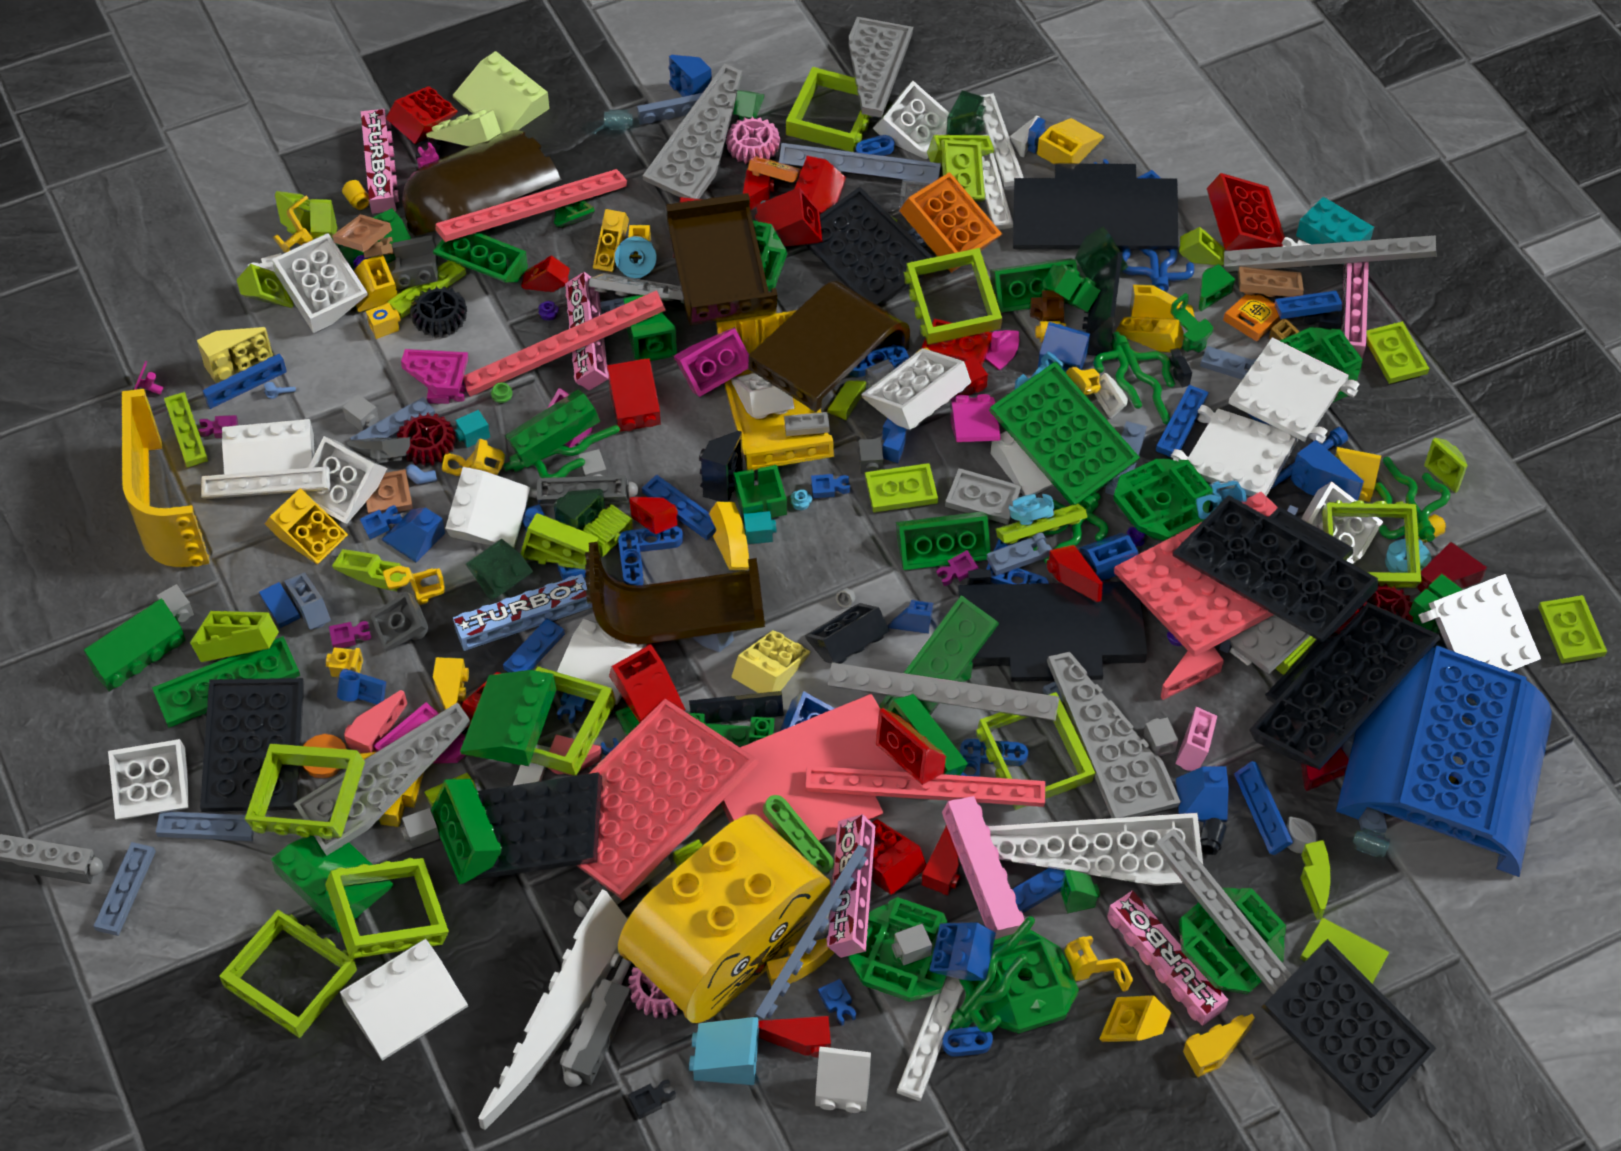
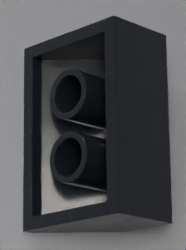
[699,431,743,502]
[805,603,890,664]

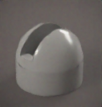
[836,588,856,608]

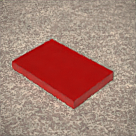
[921,319,993,366]

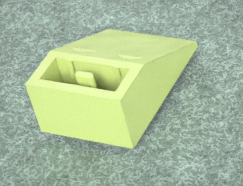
[426,109,501,146]

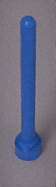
[1270,427,1348,490]

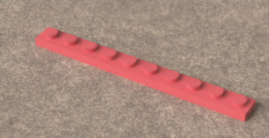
[436,169,627,242]
[463,290,665,397]
[805,766,1045,807]

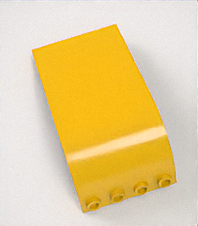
[716,310,834,470]
[122,389,209,567]

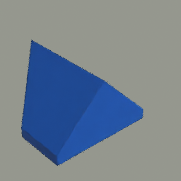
[887,600,933,634]

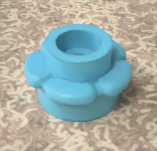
[790,490,812,510]

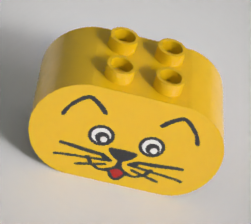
[618,814,831,1023]

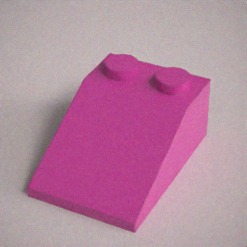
[674,328,749,397]
[950,394,1000,442]

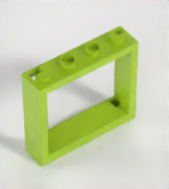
[786,67,873,152]
[903,248,1002,344]
[1322,500,1421,588]
[531,666,616,776]
[976,692,1095,810]
[245,744,365,839]
[326,858,449,959]
[219,910,357,1038]

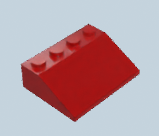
[1206,173,1285,251]

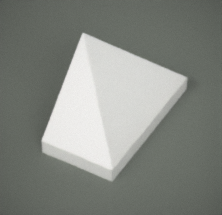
[1009,116,1039,157]
[1095,373,1129,419]

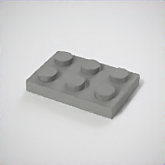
[945,468,1022,525]

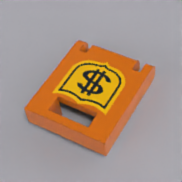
[748,156,801,182]
[1223,294,1281,341]

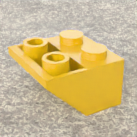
[354,254,397,312]

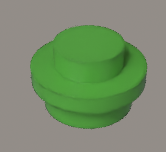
[491,382,513,403]

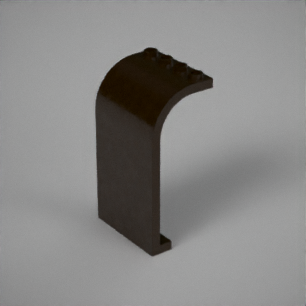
[666,193,778,326]
[748,281,910,412]
[585,541,765,644]

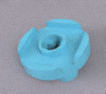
[615,236,657,278]
[1009,494,1054,525]
[1385,539,1432,573]

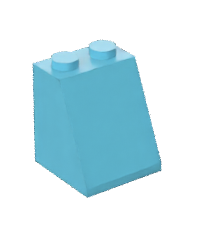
[689,1017,759,1085]

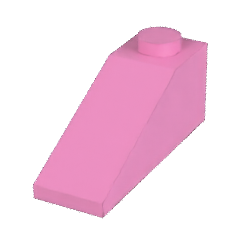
[1176,707,1217,771]

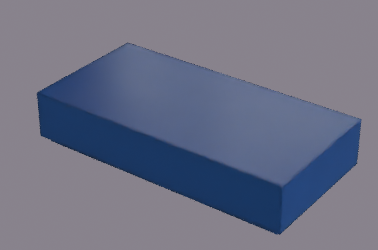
[259,582,300,628]

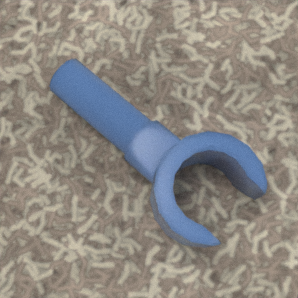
[264,382,296,399]

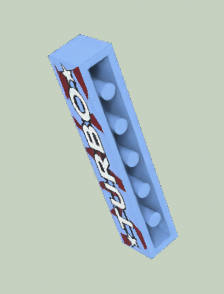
[453,574,592,651]

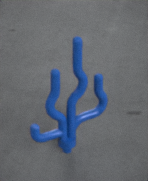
[1121,249,1194,292]

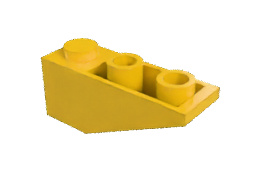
[593,209,629,273]
[1130,284,1195,319]
[1115,317,1184,352]
[433,657,469,711]
[1183,1014,1255,1078]

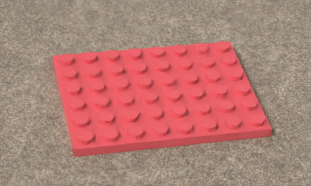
[1114,492,1278,657]
[576,699,759,900]

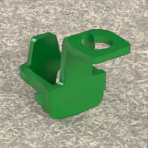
[1170,293,1213,353]

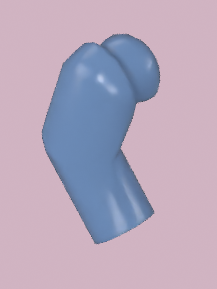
[406,464,437,484]

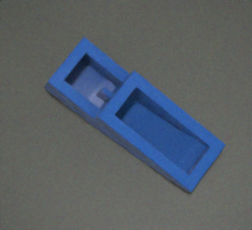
[882,418,906,464]

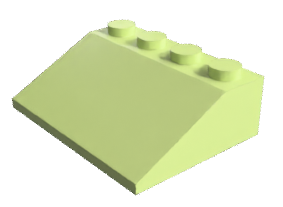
[453,51,550,135]

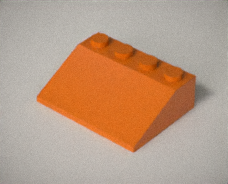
[899,172,1002,273]

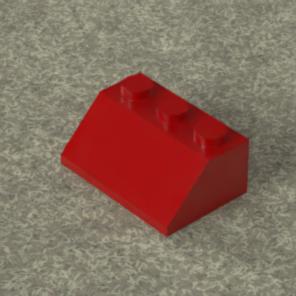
[795,156,846,214]
[875,708,946,785]

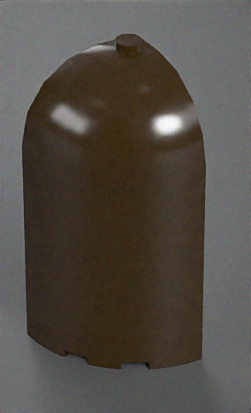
[402,130,561,236]

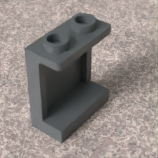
[391,235,438,289]

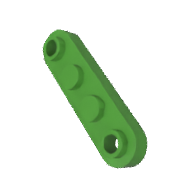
[763,795,834,876]

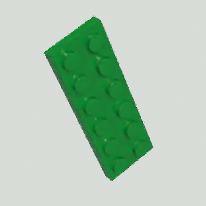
[879,595,999,715]
[152,636,301,728]

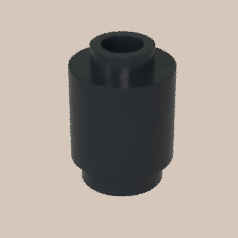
[1200,818,1227,855]

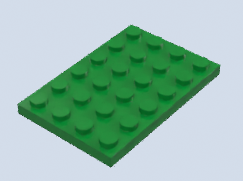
[989,362,1140,505]

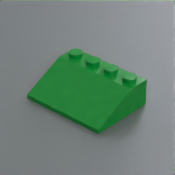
[460,670,556,767]
[271,835,394,933]

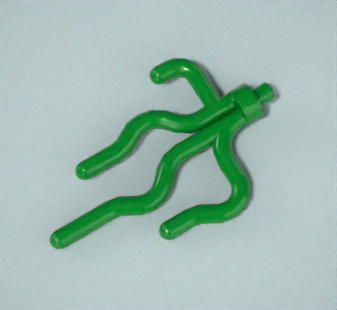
[1093,332,1175,425]
[503,425,620,478]
[1375,457,1451,542]
[1030,492,1109,564]
[949,916,1035,1033]

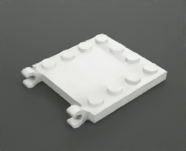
[1229,338,1359,444]
[1171,405,1298,496]
[1419,574,1541,671]

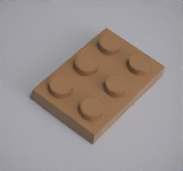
[1238,266,1304,298]

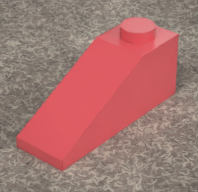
[1160,647,1224,700]
[344,690,407,753]

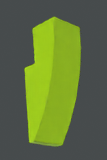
[332,549,406,592]
[1300,840,1330,920]

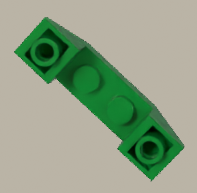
[688,713,775,747]

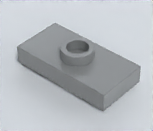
[784,412,830,436]

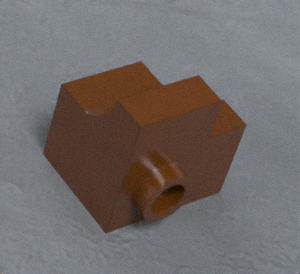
[1029,291,1064,323]

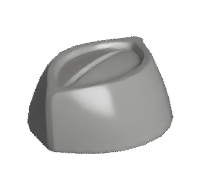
[1286,817,1318,854]

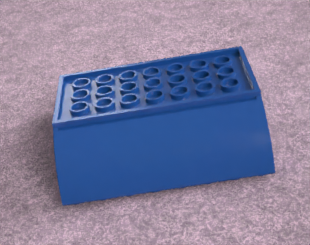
[1336,646,1552,877]

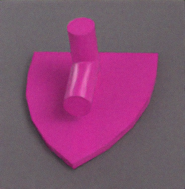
[985,330,1019,371]
[134,361,163,395]

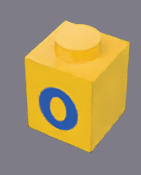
[366,303,401,339]

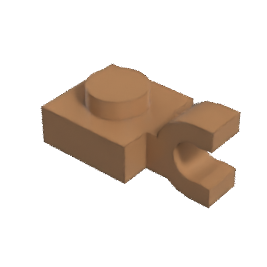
[364,237,394,258]

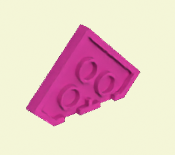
[401,349,468,396]
[374,702,466,764]

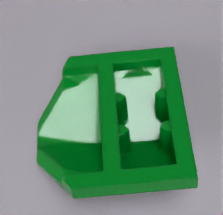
[554,200,595,227]

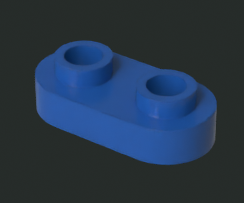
[856,135,894,156]
[942,1027,993,1056]

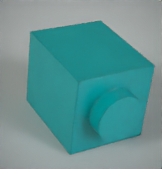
[454,410,490,448]
[744,511,777,544]

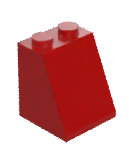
[755,187,822,247]
[607,358,661,432]

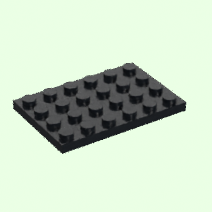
[805,187,933,307]
[200,678,304,812]
[469,772,602,881]
[1261,939,1437,1118]

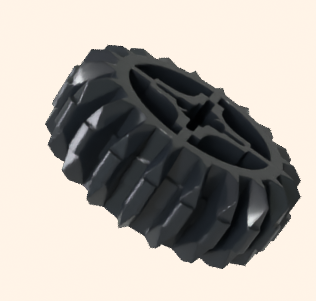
[410,285,467,337]

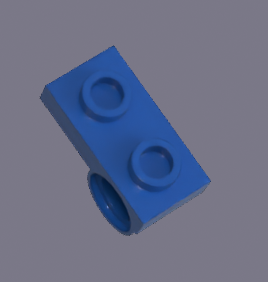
[337,668,386,704]

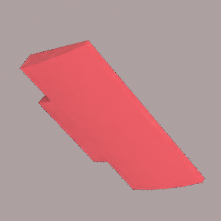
[721,694,907,842]

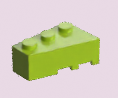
[519,513,599,569]
[190,611,279,662]

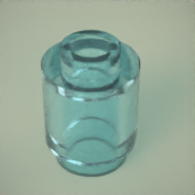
[604,110,633,130]
[1352,827,1390,857]

